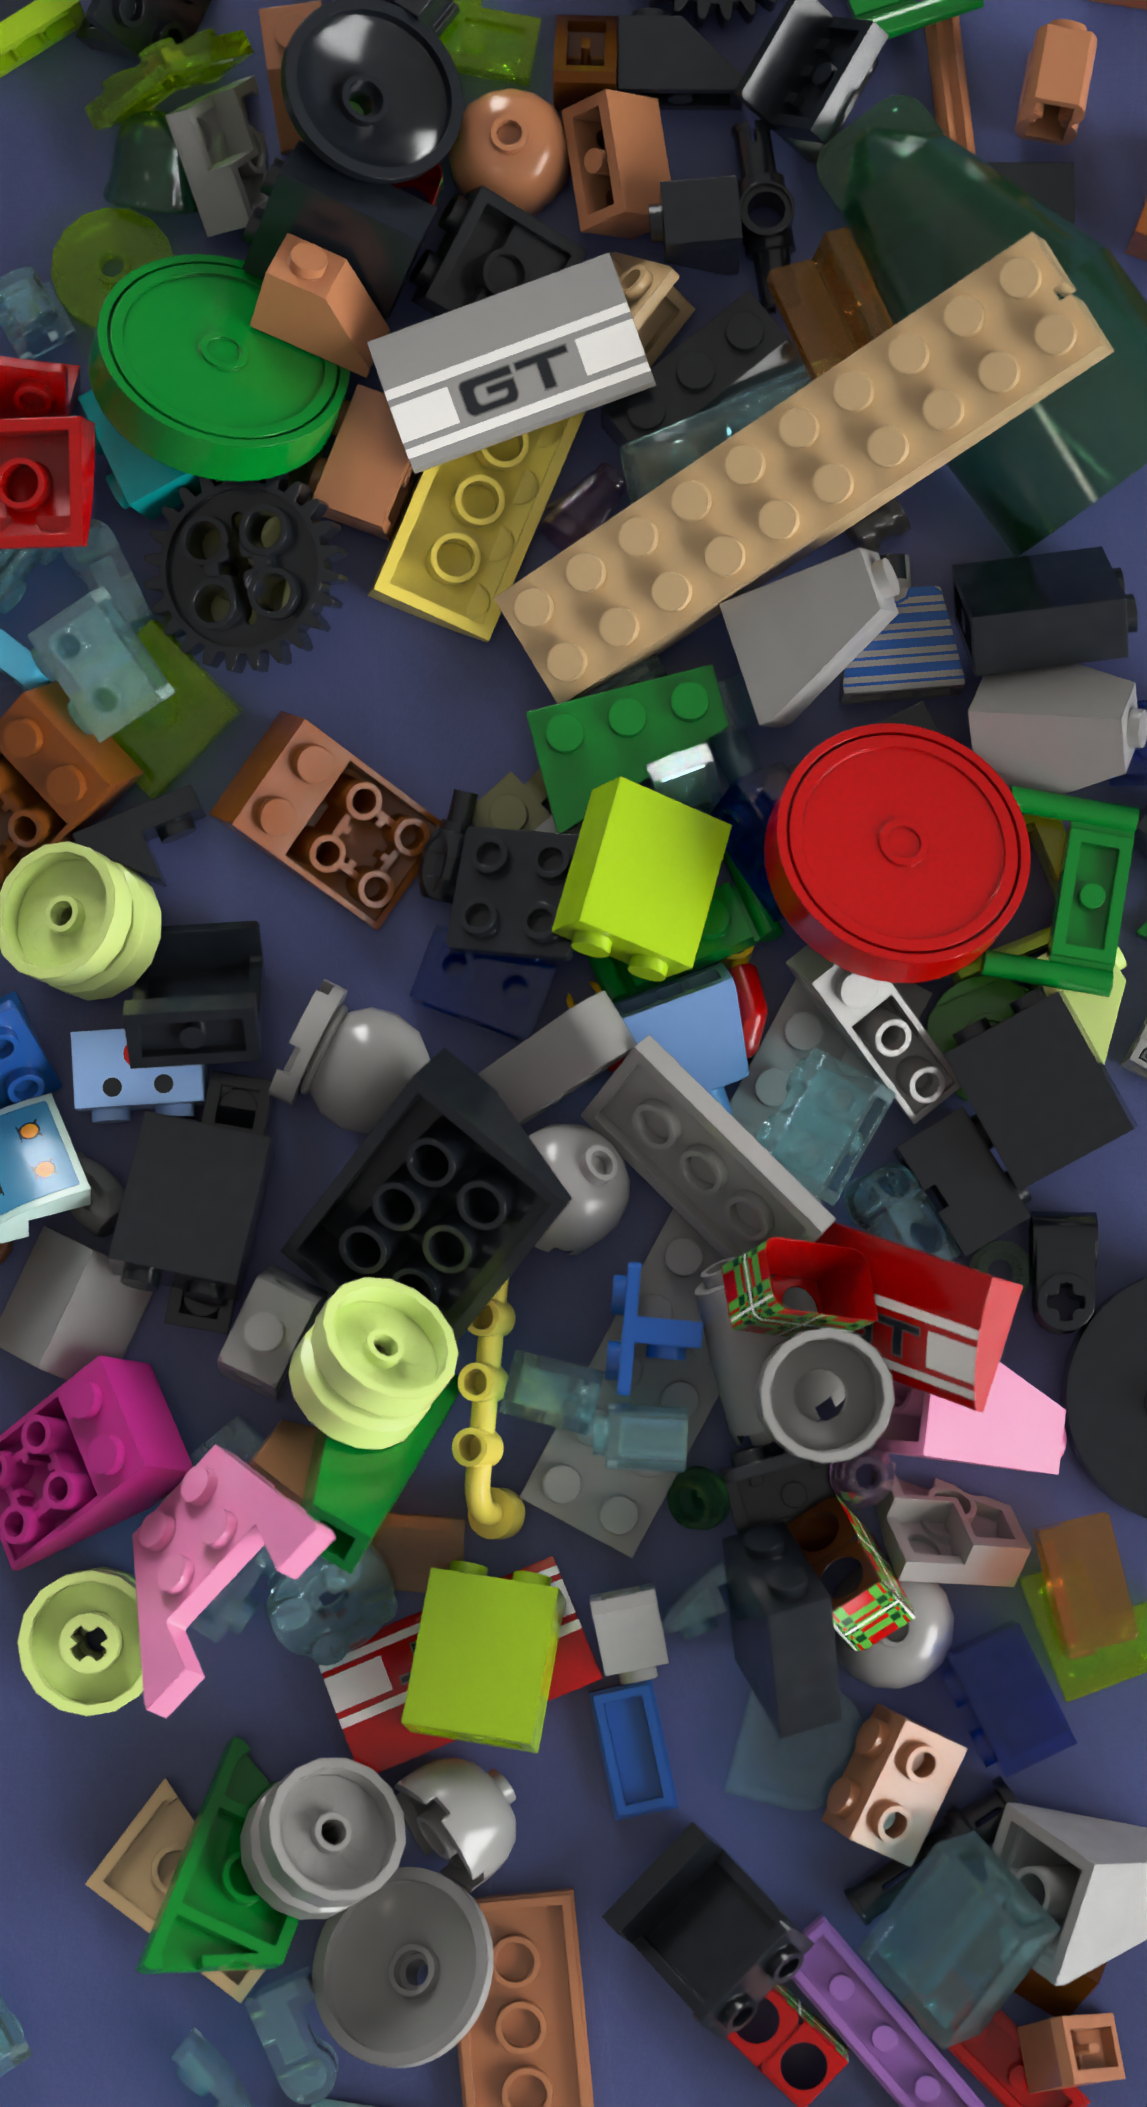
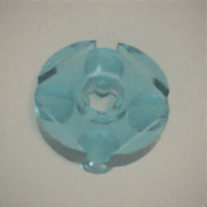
[264,1545,398,1666]

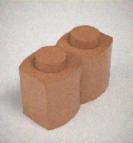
[1015,19,1098,146]

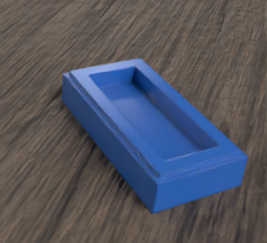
[589,1679,679,1821]

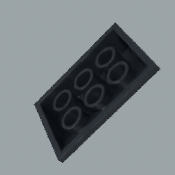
[281,1047,572,1342]

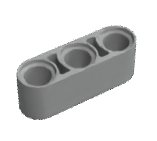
[477,990,637,1125]

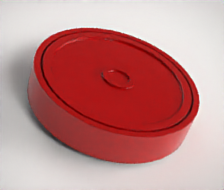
[764,723,1031,983]

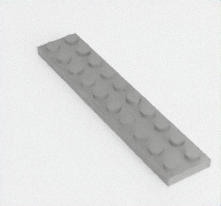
[519,978,933,1558]

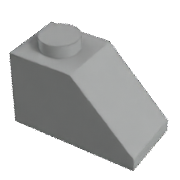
[590,1583,669,1684]

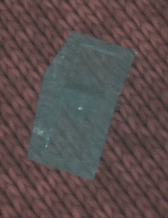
[499,1349,605,1436]

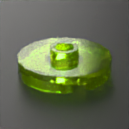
[51,207,174,329]

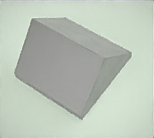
[0,1226,154,1380]

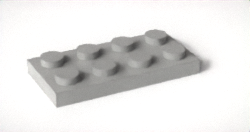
[580,1035,836,1281]

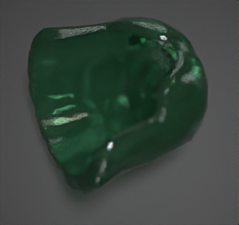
[103,110,199,215]

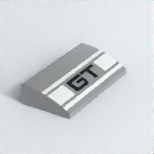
[367,253,656,474]

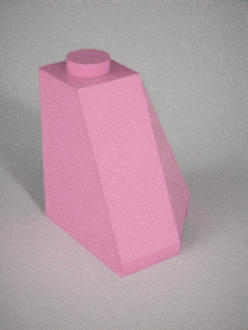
[866,1362,1067,1475]

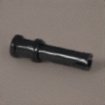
[844,1775,1019,1926]

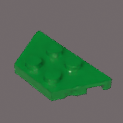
[136,1736,299,1974]

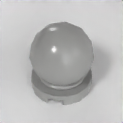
[268,979,430,1135]

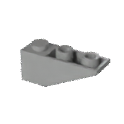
[785,944,961,1125]

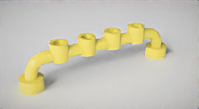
[452,1278,525,1539]

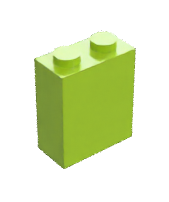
[551,776,732,981]
[401,1561,566,1754]

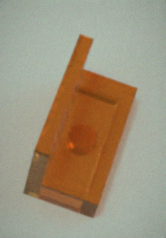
[766,226,894,381]
[333,1512,467,1593]
[1031,1512,1139,1660]

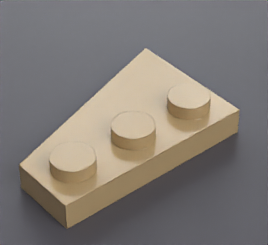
[85,1778,266,2004]

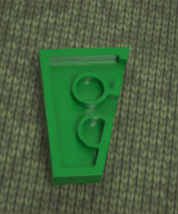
[526,664,729,834]

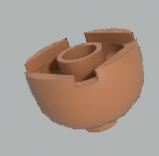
[448,88,571,217]

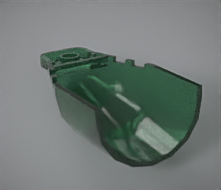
[816,95,1147,557]

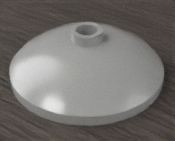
[312,1867,494,2068]

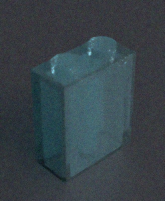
[858,1831,1062,2050]

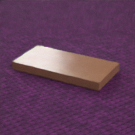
[457,1887,594,2107]

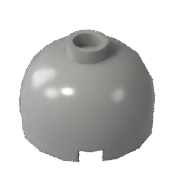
[528,1123,630,1256]
[831,1559,954,1689]
[394,1757,517,1892]

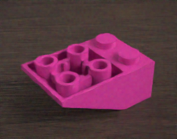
[0,1355,193,1571]

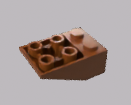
[0,681,144,891]
[209,711,441,931]

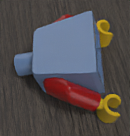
[566,946,768,1115]

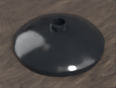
[281,0,464,184]

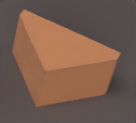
[1017,2013,1126,2094]

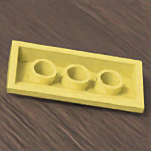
[367,411,586,642]

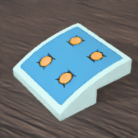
[0,1093,91,1244]

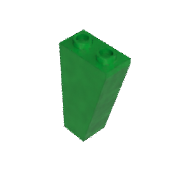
[301,1373,460,1574]

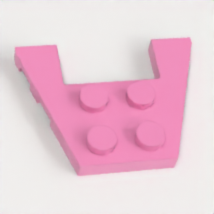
[132,1444,335,1718]

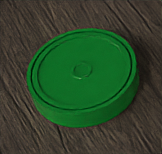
[88,254,350,482]

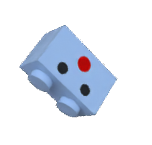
[70,1028,208,1124]

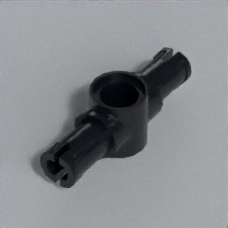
[731,120,800,314]

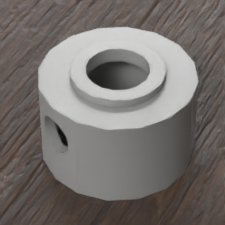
[754,1328,895,1463]

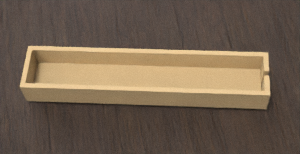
[494,232,1114,704]

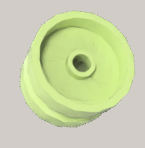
[0,841,162,1001]
[288,1277,458,1449]
[17,1566,143,1716]

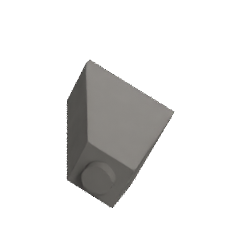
[719,548,900,728]
[968,664,1147,794]
[987,1803,1147,1986]

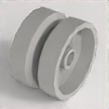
[240,1758,406,1920]

